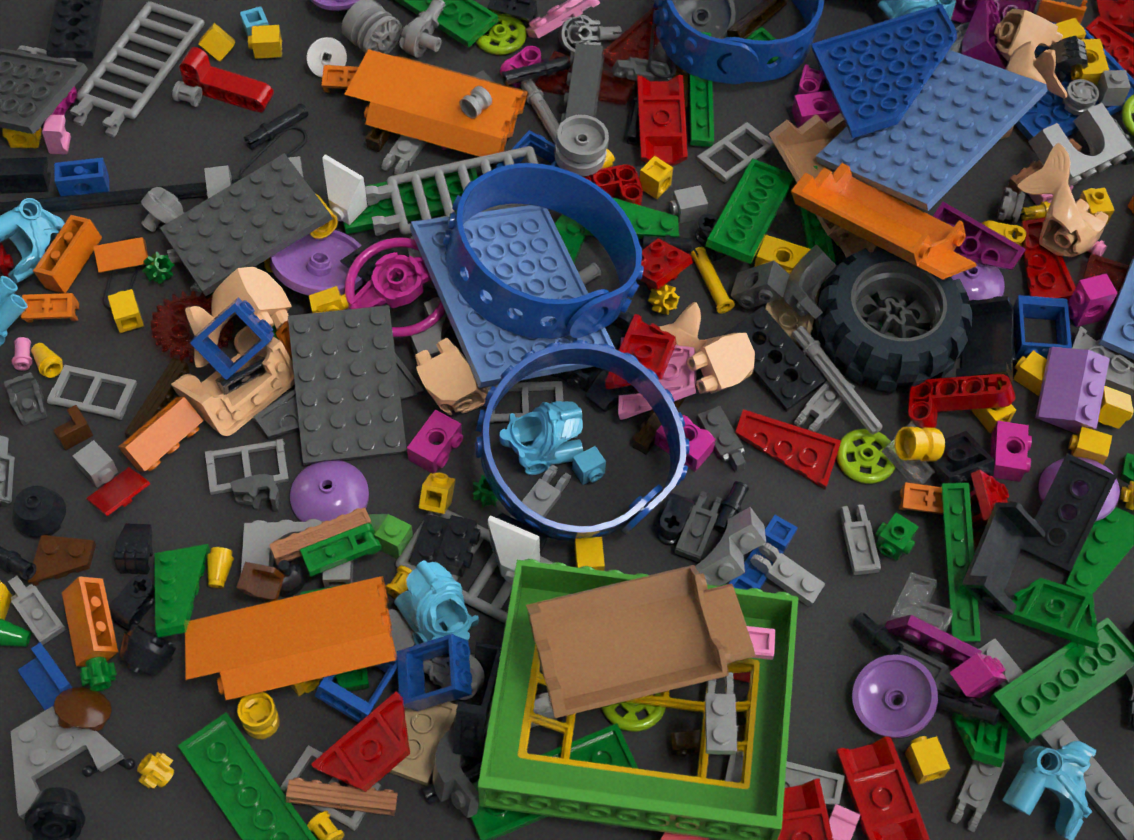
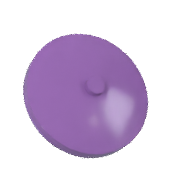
[270,230,364,295]

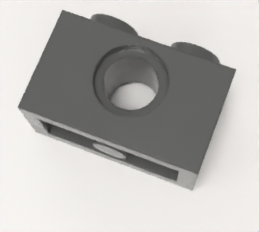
[731,260,789,310]

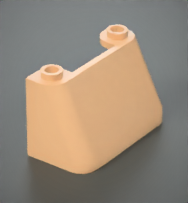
[171,325,295,436]

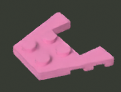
[525,0,600,38]
[618,337,696,420]

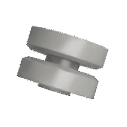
[554,115,609,176]

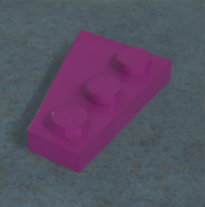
[885,615,982,665]

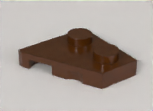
[28,535,96,586]

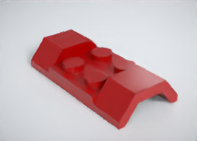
[637,75,688,166]
[836,736,930,840]
[777,778,833,840]

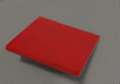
[86,467,150,516]

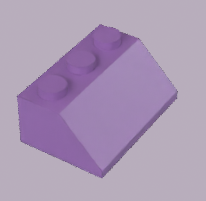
[1035,347,1110,434]

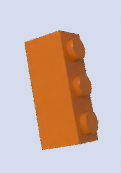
[33,215,102,293]
[118,397,204,471]
[62,577,118,667]

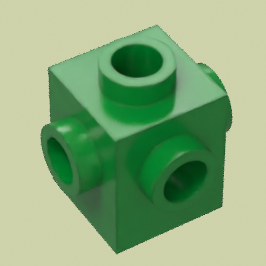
[875,513,919,561]

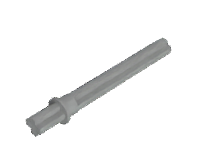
[520,79,559,144]
[792,326,882,435]

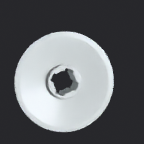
[307,37,347,77]

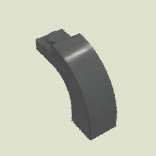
[784,244,836,319]
[432,726,485,818]

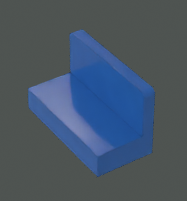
[18,642,72,710]

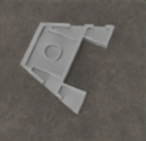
[11,705,124,819]

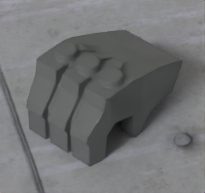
[4,372,47,426]
[230,474,281,512]

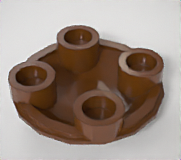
[54,687,112,731]

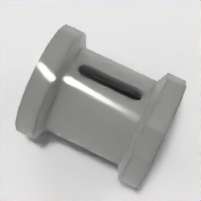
[172,81,203,107]

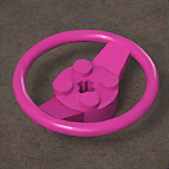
[345,238,446,337]

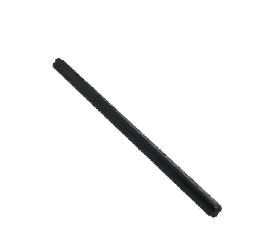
[0,178,242,216]

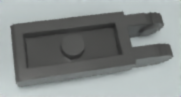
[675,491,723,563]

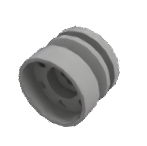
[341,0,402,54]

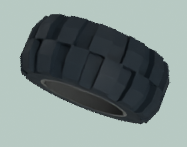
[815,246,972,393]

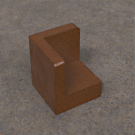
[54,405,93,451]
[237,562,285,601]

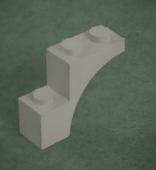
[410,297,451,358]
[695,507,766,586]

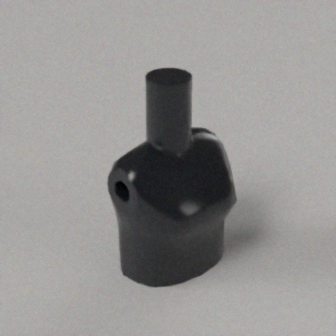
[278,560,304,598]

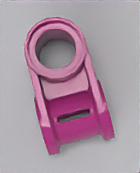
[500,46,541,88]
[797,64,825,95]

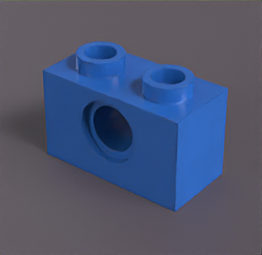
[55,158,109,196]

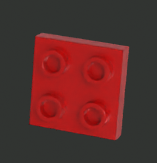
[641,238,693,290]
[970,470,1009,529]

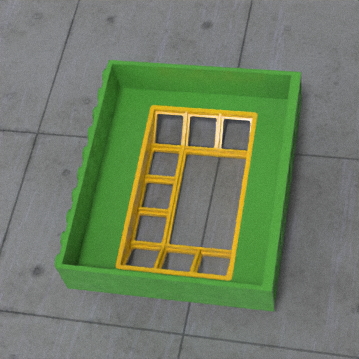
[478,559,798,840]

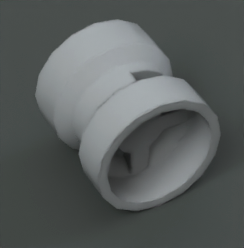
[460,86,492,119]

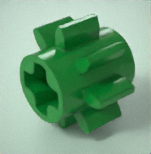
[142,252,175,284]
[473,474,498,507]
[80,657,117,691]

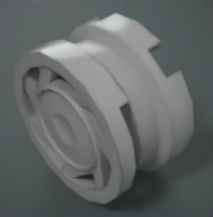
[1062,79,1099,116]
[997,187,1025,224]

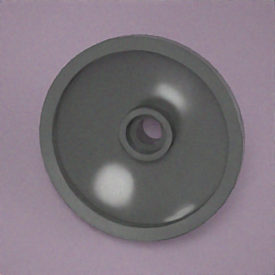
[672,0,736,39]

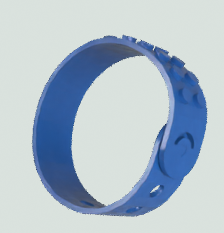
[653,0,824,84]
[443,163,644,339]
[475,340,690,542]

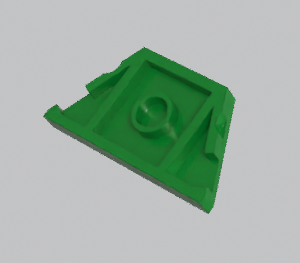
[996,577,1099,650]

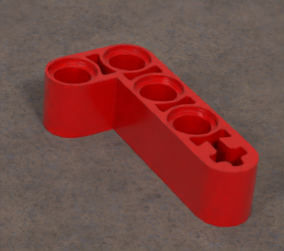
[179,47,274,113]
[582,165,643,206]
[908,374,1015,428]

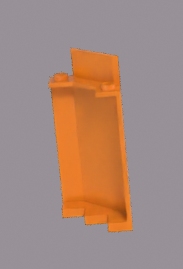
[345,49,528,157]
[791,163,977,279]
[185,576,397,700]

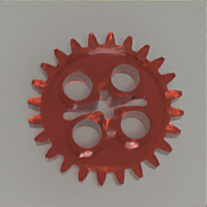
[151,291,234,363]

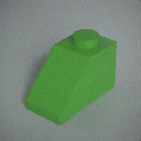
[358,514,413,559]

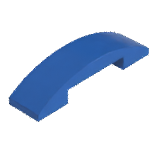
[729,515,798,590]

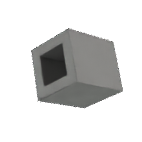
[1097,70,1131,106]
[670,185,708,223]
[73,440,118,488]

